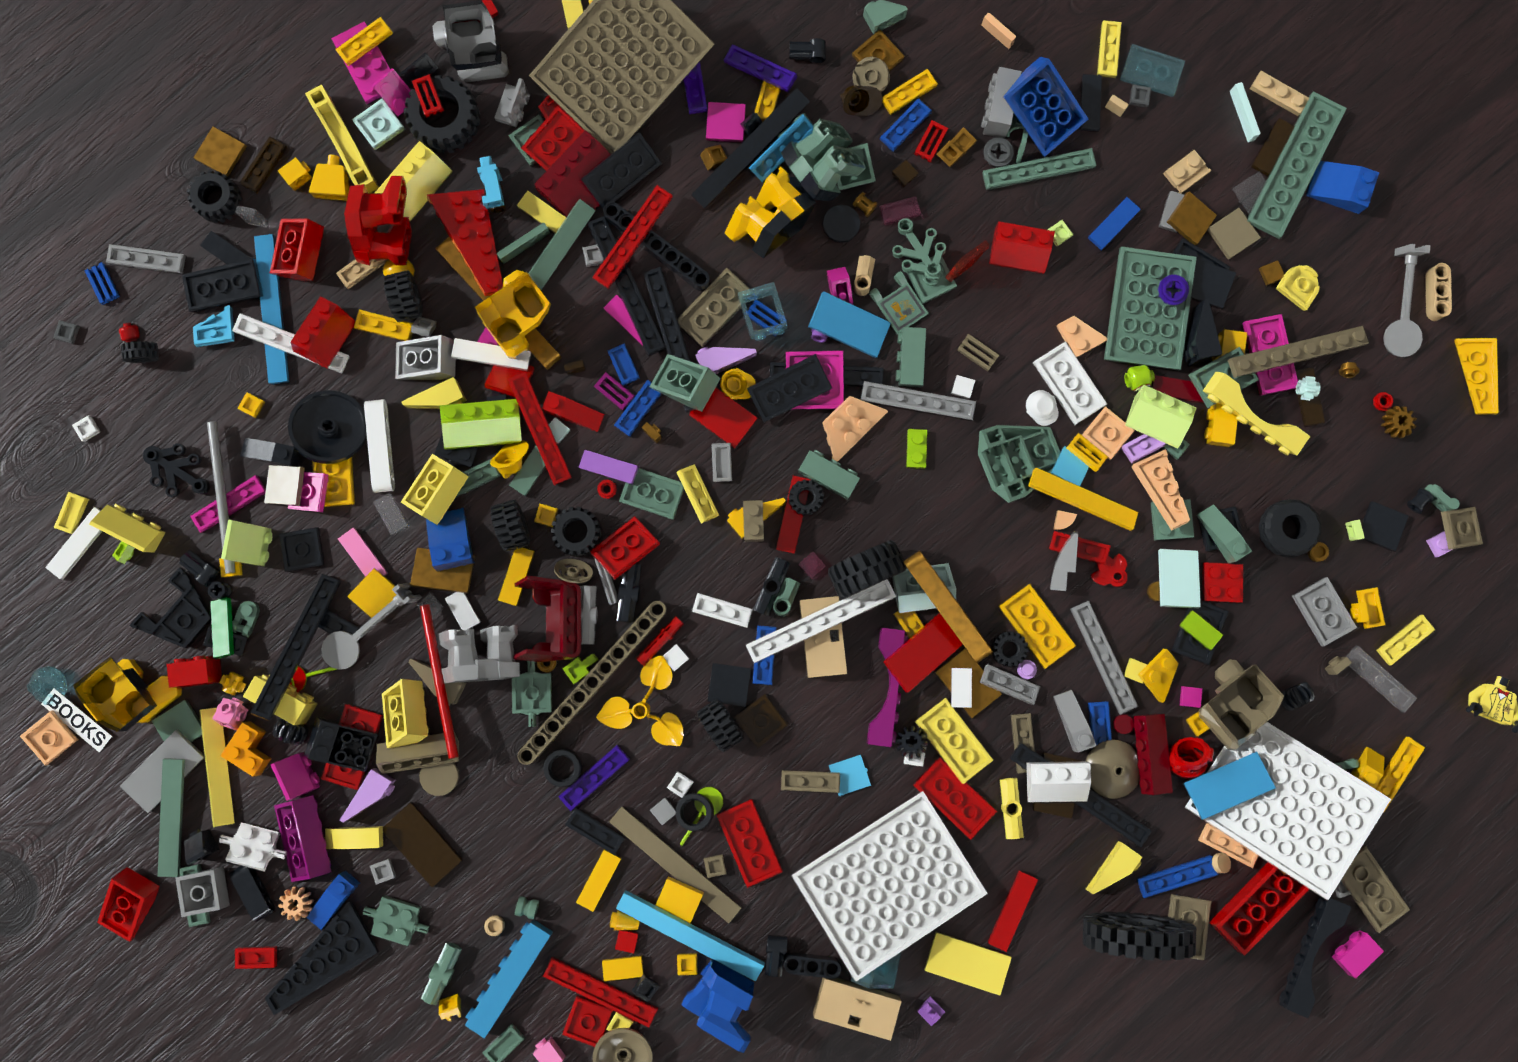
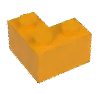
[220,721,272,777]

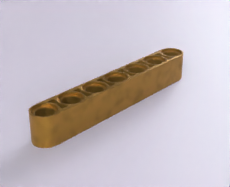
[903,550,993,663]

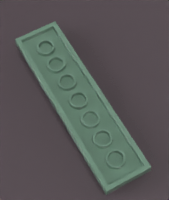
[1247,91,1347,239]

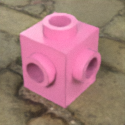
[212,698,248,731]

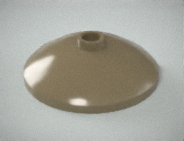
[1085,740,1140,799]
[592,1028,653,1062]

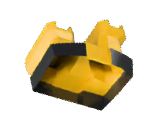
[725,167,816,258]
[73,657,182,732]

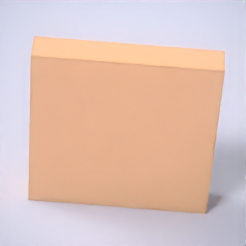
[1082,406,1135,460]
[20,710,79,766]

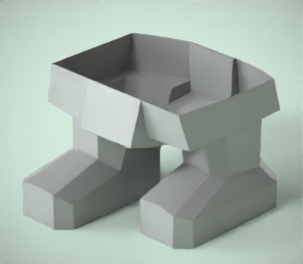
[437,625,520,683]

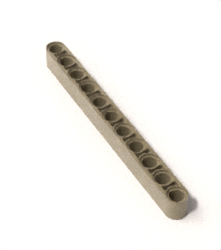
[517,601,667,765]

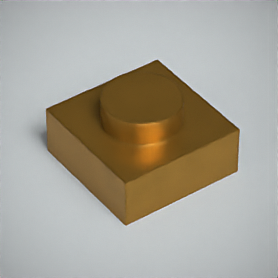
[642,422,662,443]

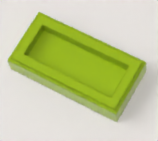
[1179,610,1223,650]

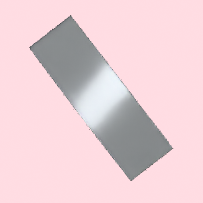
[1050,531,1078,591]

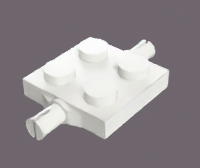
[219,822,287,871]

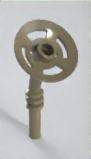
[554,559,593,583]

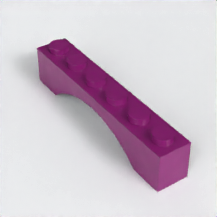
[867,628,908,747]

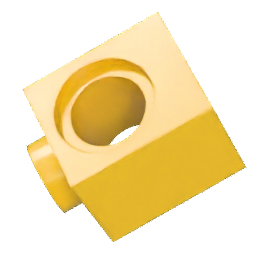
[278,157,312,191]

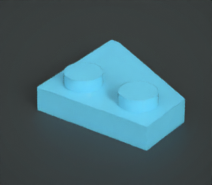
[193,305,234,347]

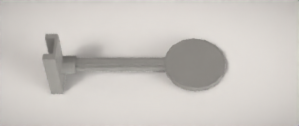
[1383,244,1431,357]
[321,583,422,670]

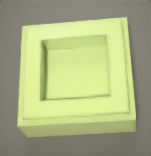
[1048,219,1073,246]
[1345,519,1365,541]

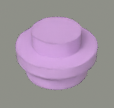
[1017,660,1037,679]

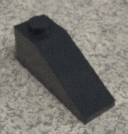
[240,438,300,467]

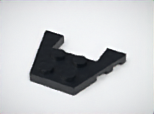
[129,567,211,648]

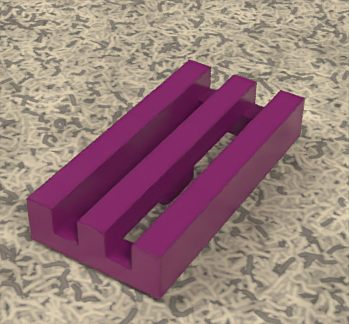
[594,372,635,411]

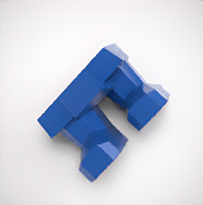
[681,959,754,1053]

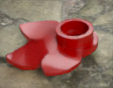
[1091,553,1128,587]

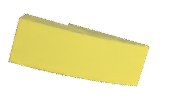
[325,826,383,849]

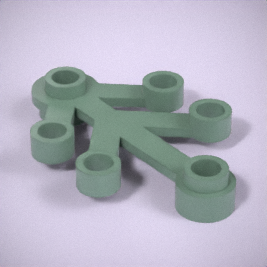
[892,218,946,280]

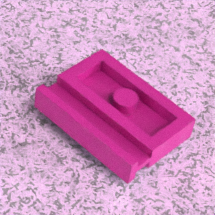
[372,68,411,117]

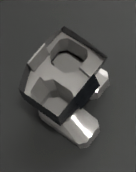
[433,0,509,83]

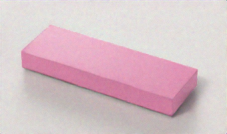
[338,527,388,577]

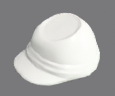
[1026,390,1058,426]

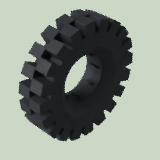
[1082,912,1197,960]

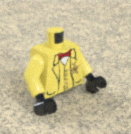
[1466,676,1518,733]

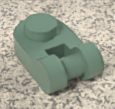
[1425,484,1460,512]
[232,601,260,637]

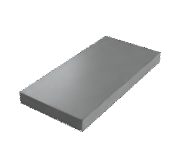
[120,729,205,813]

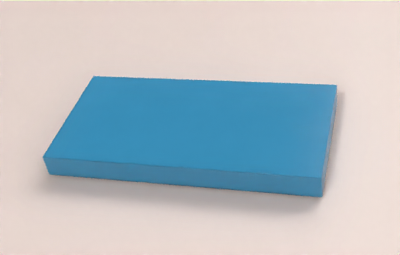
[808,291,891,358]
[1184,752,1276,820]

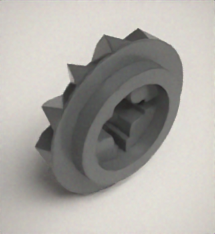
[983,137,1013,168]

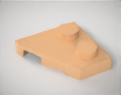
[1056,316,1107,358]

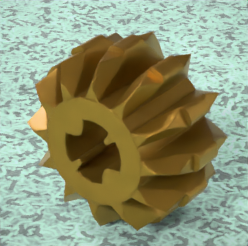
[1381,406,1417,438]

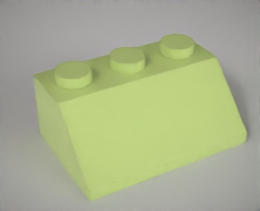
[1125,385,1196,449]

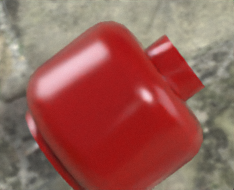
[119,323,140,342]

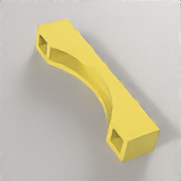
[305,85,379,193]
[1203,372,1310,455]

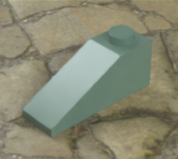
[1197,504,1252,563]

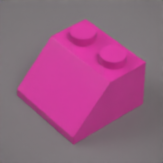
[271,752,320,801]

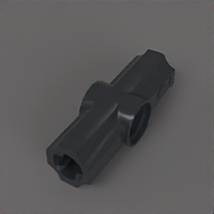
[753,557,791,616]
[617,564,641,623]

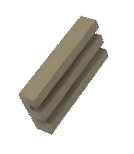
[957,334,999,372]

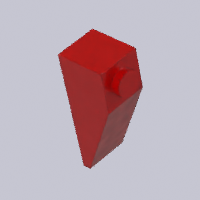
[542,391,605,432]

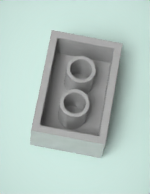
[981,67,1022,139]

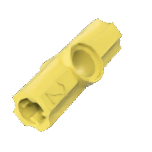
[1000,778,1024,839]

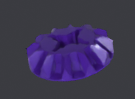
[1157,275,1189,306]

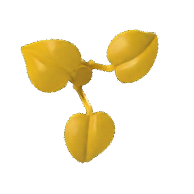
[596,656,684,746]

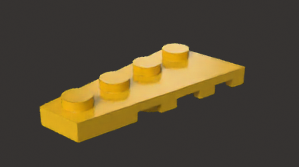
[1454,338,1498,414]

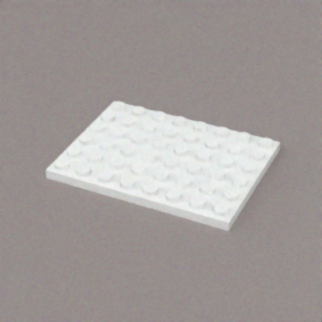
[1185,722,1391,900]
[791,791,988,981]

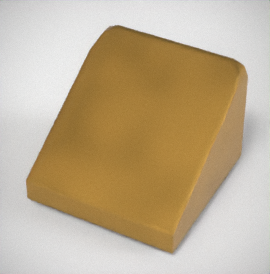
[700,145,727,170]

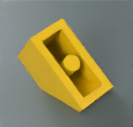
[1351,747,1385,789]

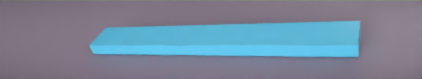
[616,890,765,981]

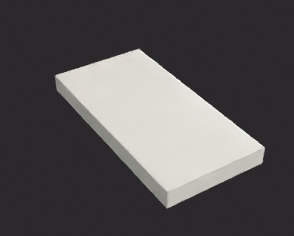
[1033,341,1107,425]

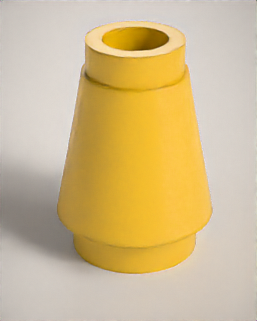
[610,911,639,930]

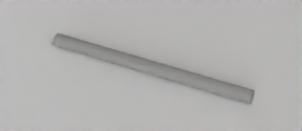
[207,421,236,574]

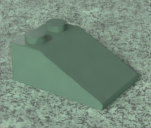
[650,354,720,412]

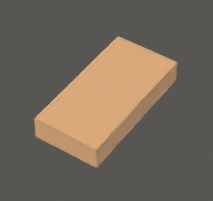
[981,13,1016,49]

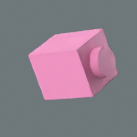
[533,1036,566,1062]

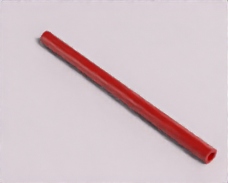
[420,604,459,759]

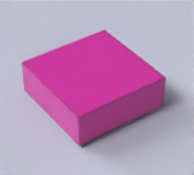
[1180,686,1202,708]

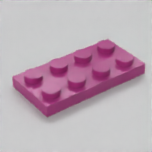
[331,22,391,104]
[1242,314,1298,396]

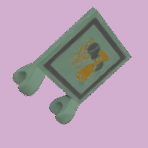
[869,271,929,335]

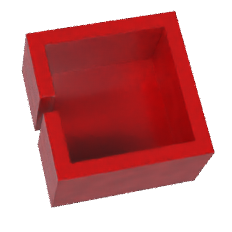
[167,655,222,688]

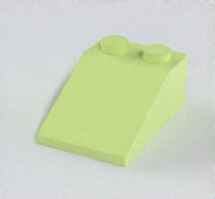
[221,520,272,567]

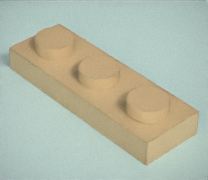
[1250,71,1309,116]

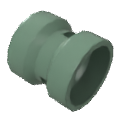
[515,896,539,920]

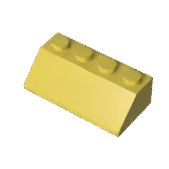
[375,141,453,221]

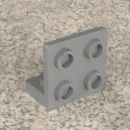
[494,78,530,127]

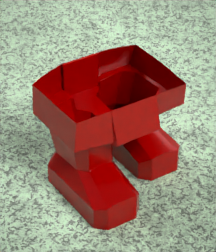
[344,176,412,266]

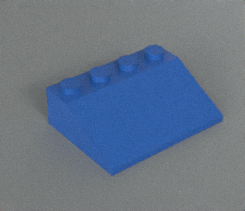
[1003,57,1088,157]

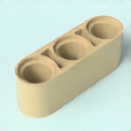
[1425,263,1452,321]

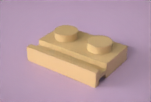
[1163,150,1211,194]

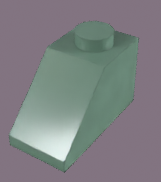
[863,0,908,34]

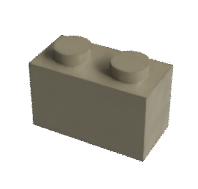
[743,500,764,542]

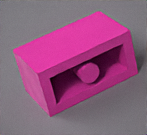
[1332,930,1384,979]

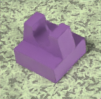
[917,996,945,1026]

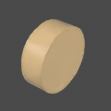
[1212,853,1231,873]
[484,915,505,936]

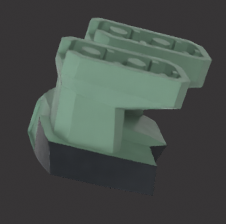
[781,119,866,201]

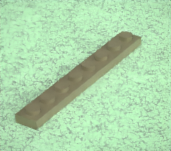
[1228,326,1369,378]

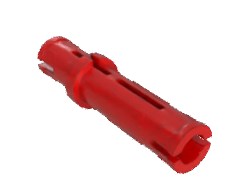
[636,616,684,666]

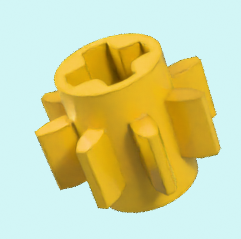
[219,672,246,695]

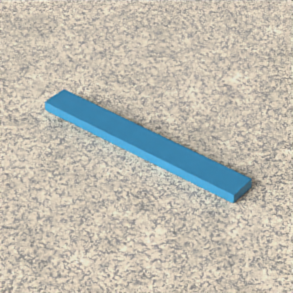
[254,234,289,384]

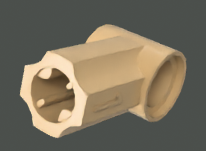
[853,255,875,296]

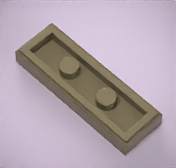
[1010,713,1035,774]
[781,770,840,793]

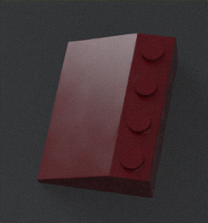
[534,130,611,217]

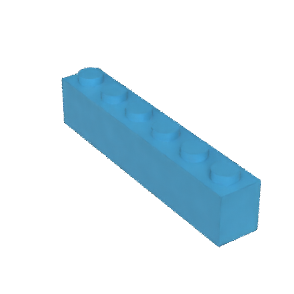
[465,920,553,1039]

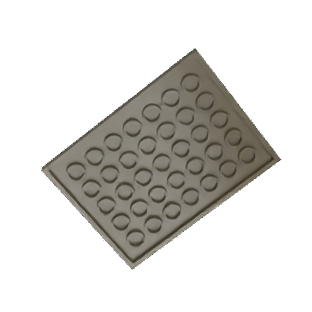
[529,0,715,154]

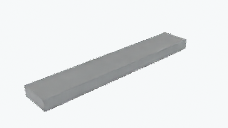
[861,381,976,420]
[1070,601,1138,714]

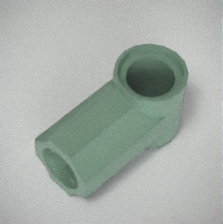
[773,577,801,617]

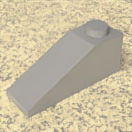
[1053,690,1096,752]

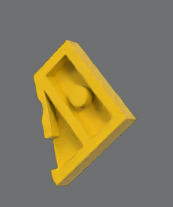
[1138,649,1179,703]

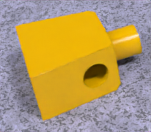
[309,155,349,201]

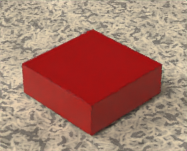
[615,930,639,954]

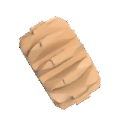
[278,886,314,921]

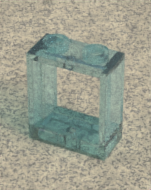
[737,282,787,341]

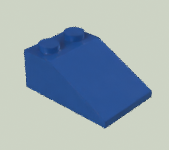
[1306,161,1379,214]
[426,508,475,571]

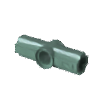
[421,942,462,1005]

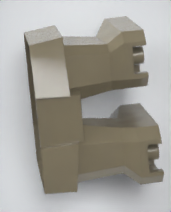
[1199,659,1284,750]

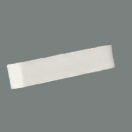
[364,399,395,493]

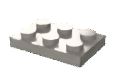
[1292,577,1357,646]

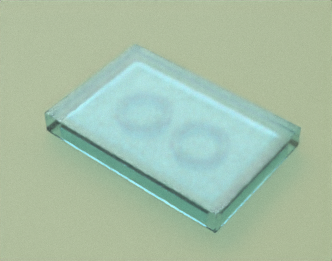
[1120,44,1185,97]

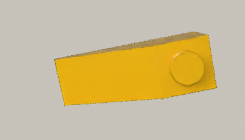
[727,498,786,539]

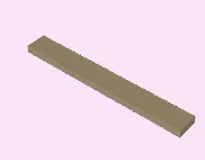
[609,806,741,923]

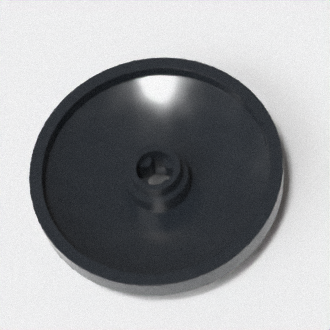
[288,390,367,464]

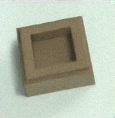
[704,854,727,878]

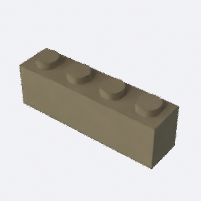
[376,732,459,774]

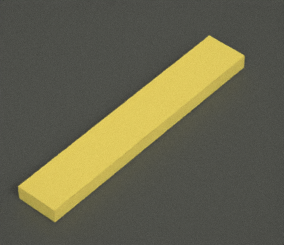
[199,708,235,827]

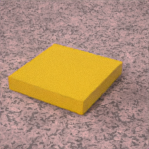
[347,567,396,618]
[655,876,704,923]

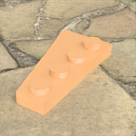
[1131,449,1190,531]

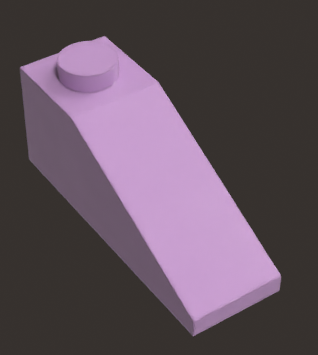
[695,347,757,374]
[339,768,396,822]

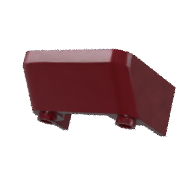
[513,576,581,662]

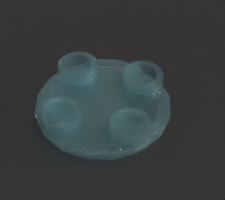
[27,666,67,705]

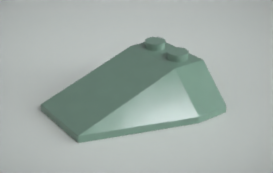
[978,425,1061,503]

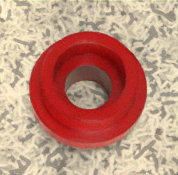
[1373,392,1393,411]
[597,480,617,499]

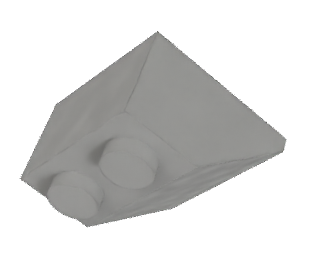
[175,867,230,917]

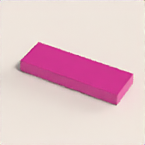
[604,295,643,346]

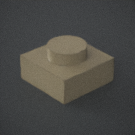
[1325,656,1352,675]

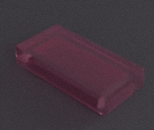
[879,196,921,225]

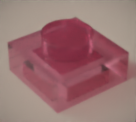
[799,552,825,579]

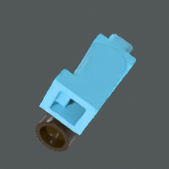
[477,156,506,213]

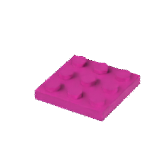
[786,351,844,409]

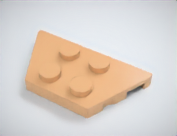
[822,396,888,462]

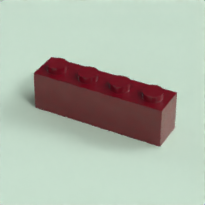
[1134,714,1173,795]

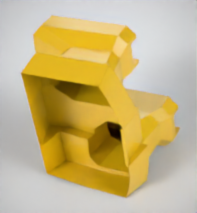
[475,270,551,359]

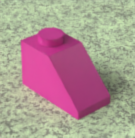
[827,267,853,305]

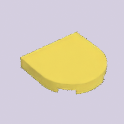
[1276,265,1320,311]

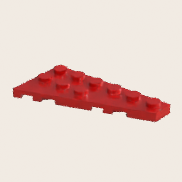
[427,189,503,296]

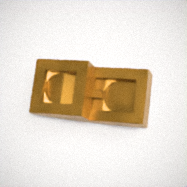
[937,127,977,167]

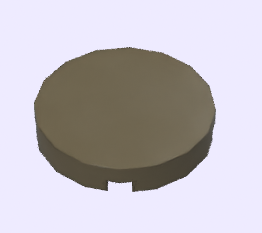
[852,57,890,92]
[419,763,459,796]

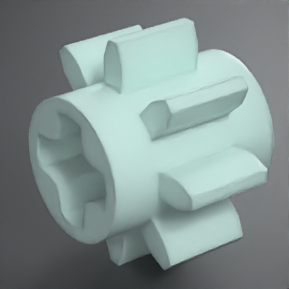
[1296,376,1320,401]

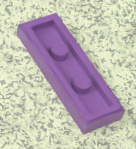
[579,450,639,485]

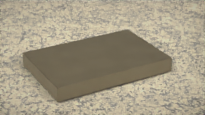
[1168,894,1212,960]

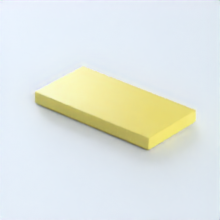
[915,698,993,784]
[924,932,1012,995]

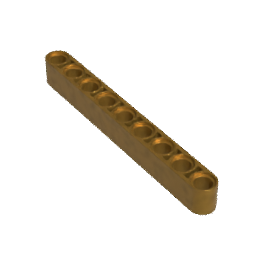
[435,237,562,370]

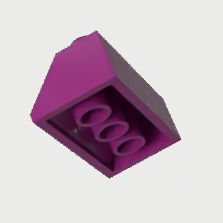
[274,795,331,882]

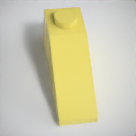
[402,377,467,409]
[1086,841,1143,894]

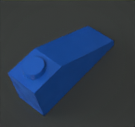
[306,871,360,930]

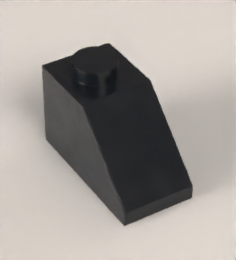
[184,829,220,865]

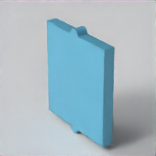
[1051,446,1089,486]
[829,754,871,796]

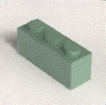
[896,327,926,388]
[798,450,860,500]

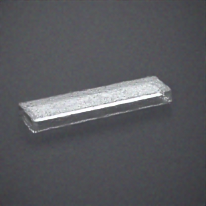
[1346,646,1417,713]

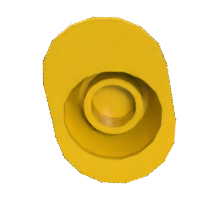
[490,440,529,479]

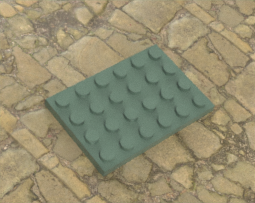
[1104,247,1197,370]

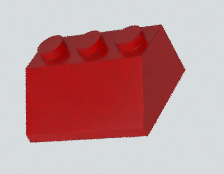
[270,219,324,281]
[989,221,1055,274]
[290,296,355,369]

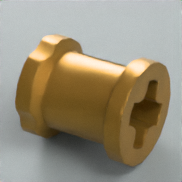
[853,192,878,217]

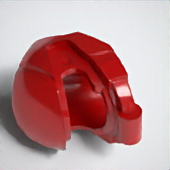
[1169,737,1214,778]

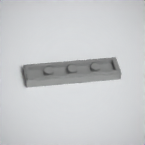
[106,244,186,274]

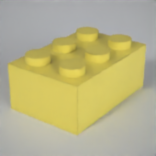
[243,674,318,725]

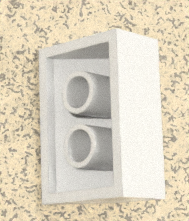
[1026,761,1091,802]

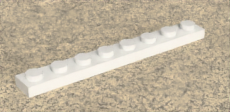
[746,579,896,663]

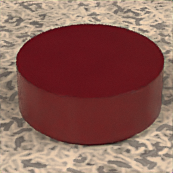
[1113,714,1134,734]

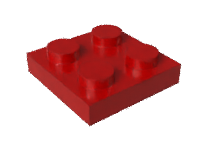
[1202,563,1243,603]

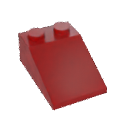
[97,867,160,942]

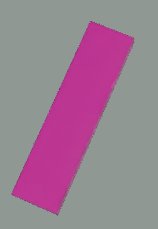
[190,475,266,533]

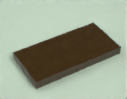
[383,802,463,888]

